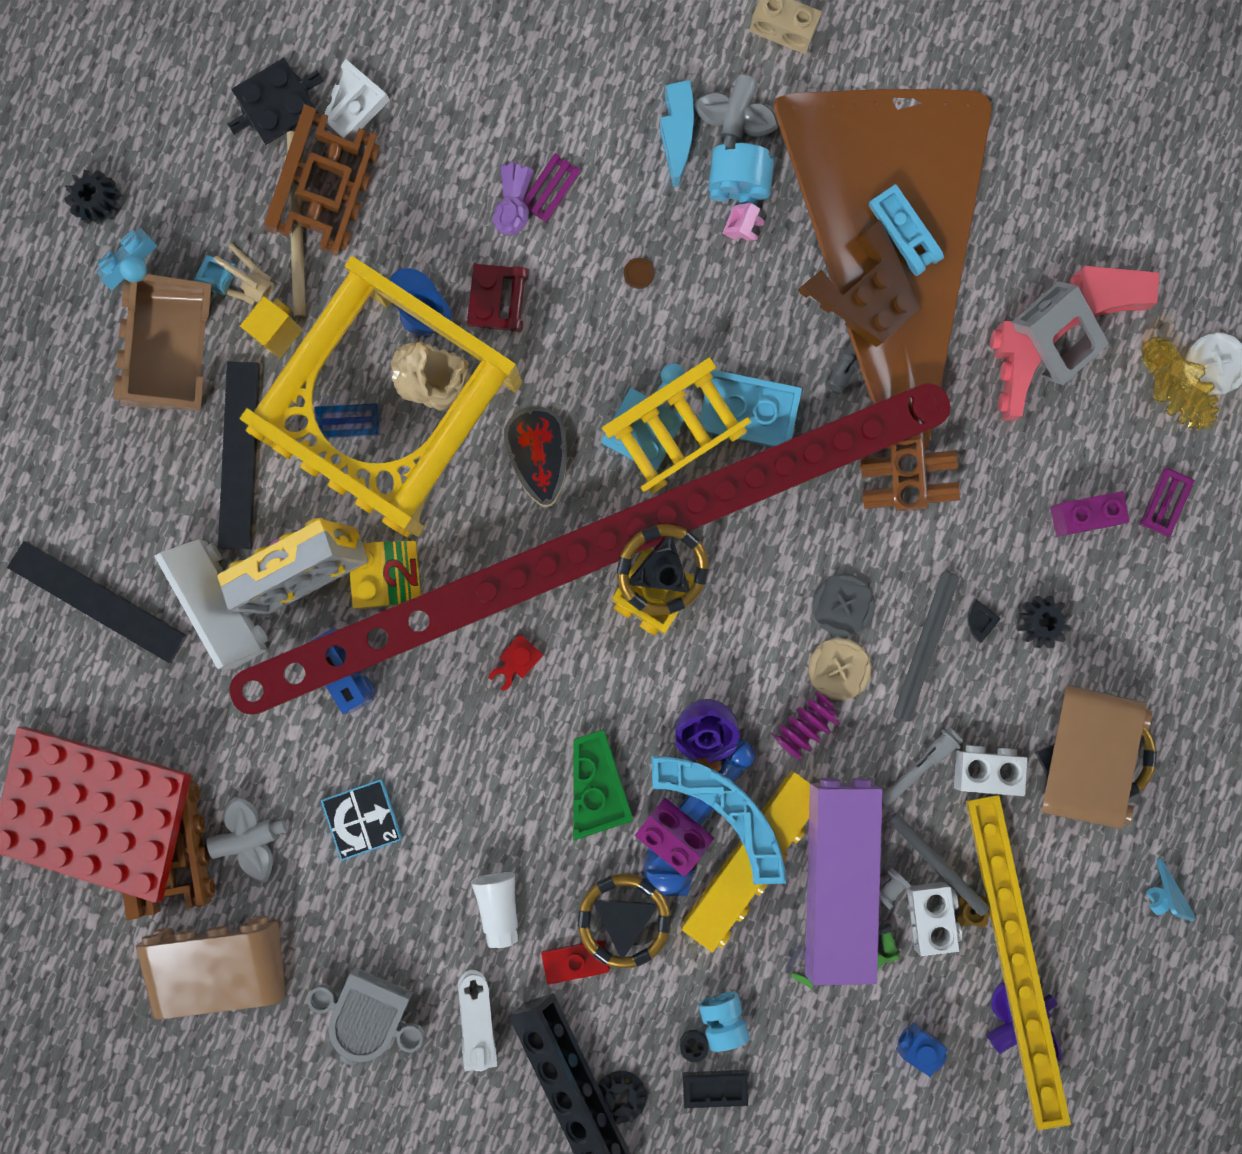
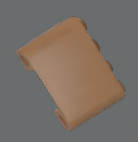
[113,274,211,411]
[135,916,286,1019]

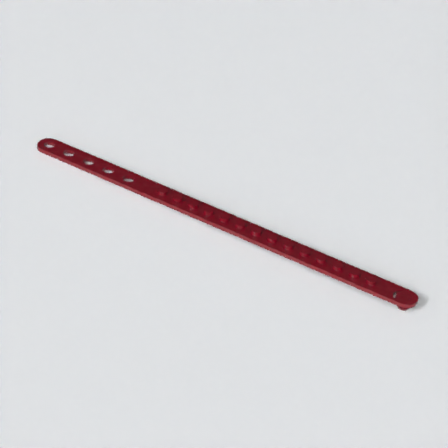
[229,383,951,715]

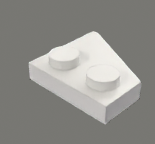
[325,59,390,141]

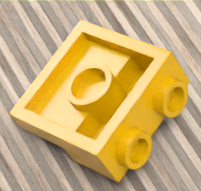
[611,548,694,636]

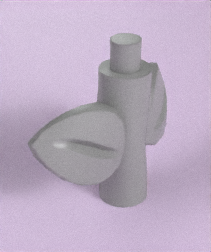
[693,75,779,150]
[207,796,287,882]

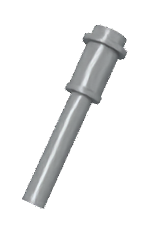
[882,727,963,807]

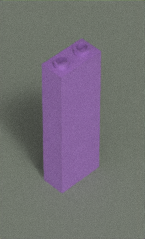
[805,778,882,985]

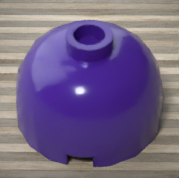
[675,699,739,763]

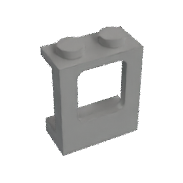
[1011,281,1109,385]

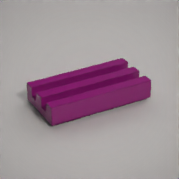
[523,153,581,223]
[1139,467,1195,538]

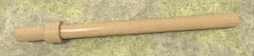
[284,131,306,318]

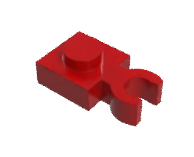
[488,634,544,691]

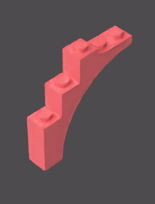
[990,266,1159,421]

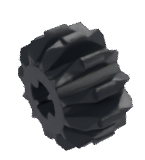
[64,169,122,225]
[1016,596,1072,648]

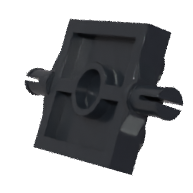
[227,58,324,145]

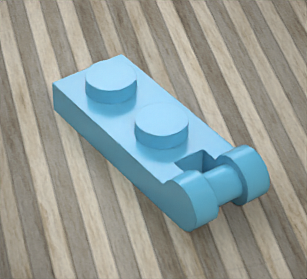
[868,184,944,276]

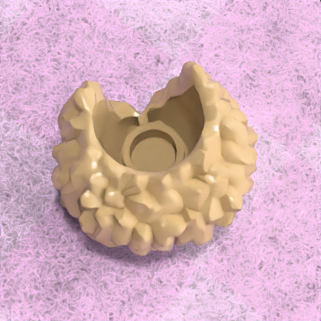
[391,341,470,411]

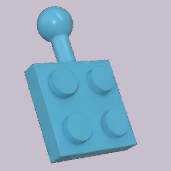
[97,228,157,291]
[601,363,685,471]

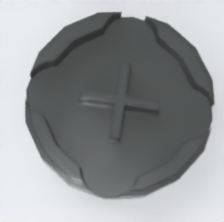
[812,574,875,637]

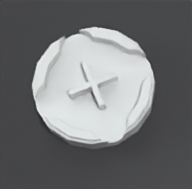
[1185,333,1242,395]

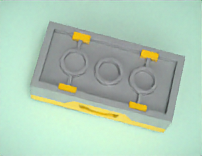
[217,518,369,615]

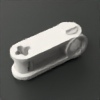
[458,970,497,1072]

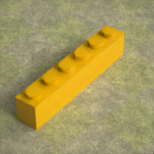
[680,770,810,953]

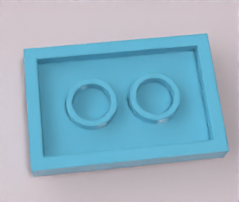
[699,370,802,447]

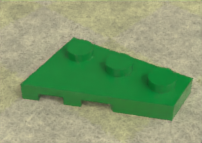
[573,729,634,841]

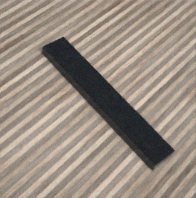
[218,361,261,550]
[7,541,187,663]

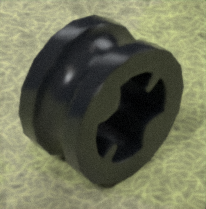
[680,1030,709,1062]

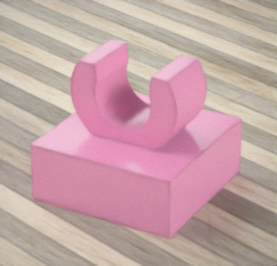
[722,203,764,241]

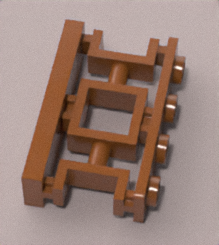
[264,104,380,256]
[122,776,215,920]

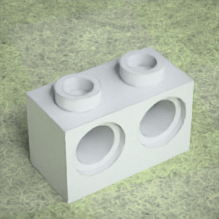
[954,745,1027,796]
[907,882,962,956]

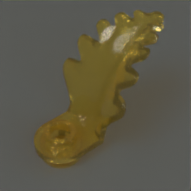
[1141,336,1219,430]

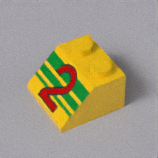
[350,541,421,610]

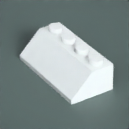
[154,539,268,669]

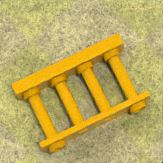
[602,357,751,494]

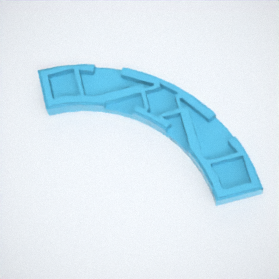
[651,756,786,884]

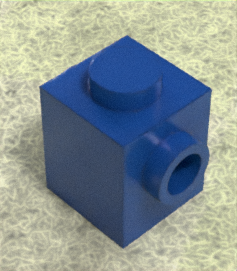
[896,1022,948,1078]

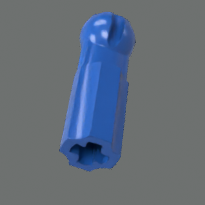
[679,739,755,826]

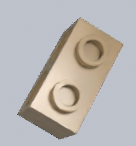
[749,0,822,55]

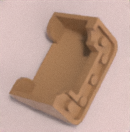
[1042,685,1153,830]

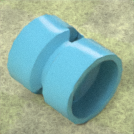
[698,992,750,1052]

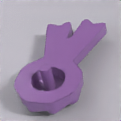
[492,161,533,235]

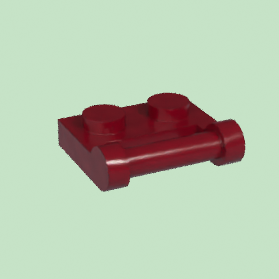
[467,263,529,332]

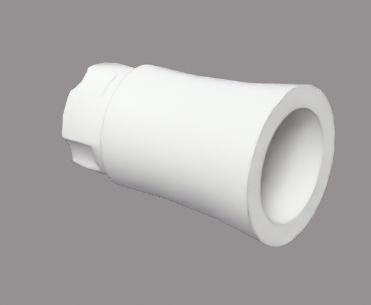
[471,872,518,948]

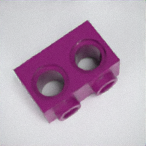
[1050,491,1130,537]
[634,797,715,877]

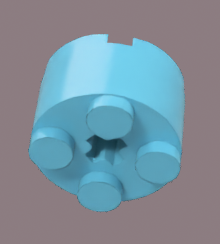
[708,143,775,206]

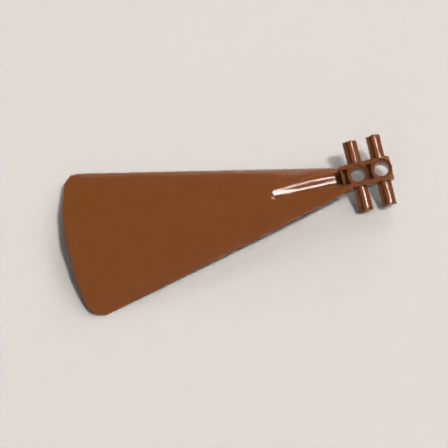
[774,89,992,511]

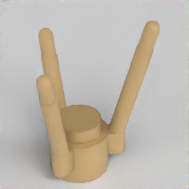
[214,243,274,306]

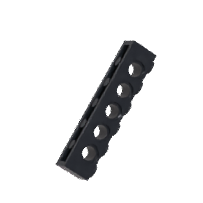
[508,993,631,1154]

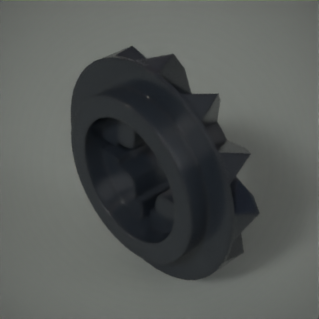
[598,1071,647,1125]

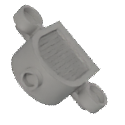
[307,967,424,1066]

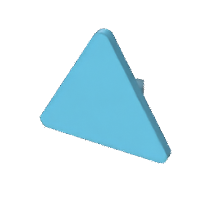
[1146,858,1196,921]

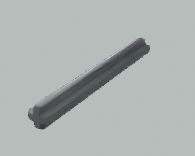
[893,572,959,722]

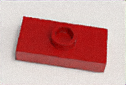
[541,939,610,985]

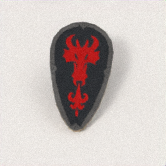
[504,407,567,507]

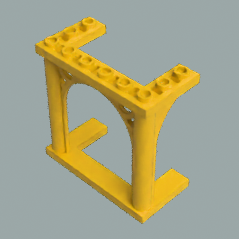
[239,255,523,538]

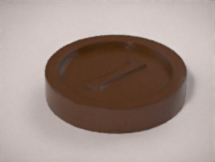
[624,258,655,289]

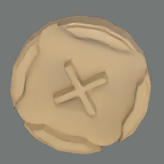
[808,638,872,701]

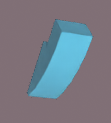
[660,80,694,187]

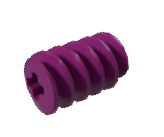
[770,691,840,761]

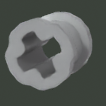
[879,866,911,909]

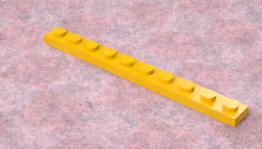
[966,795,1071,1130]

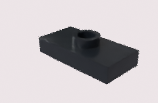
[682,1070,748,1109]

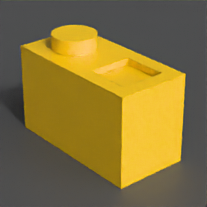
[240,296,303,359]

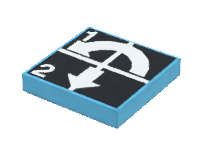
[321,779,403,861]

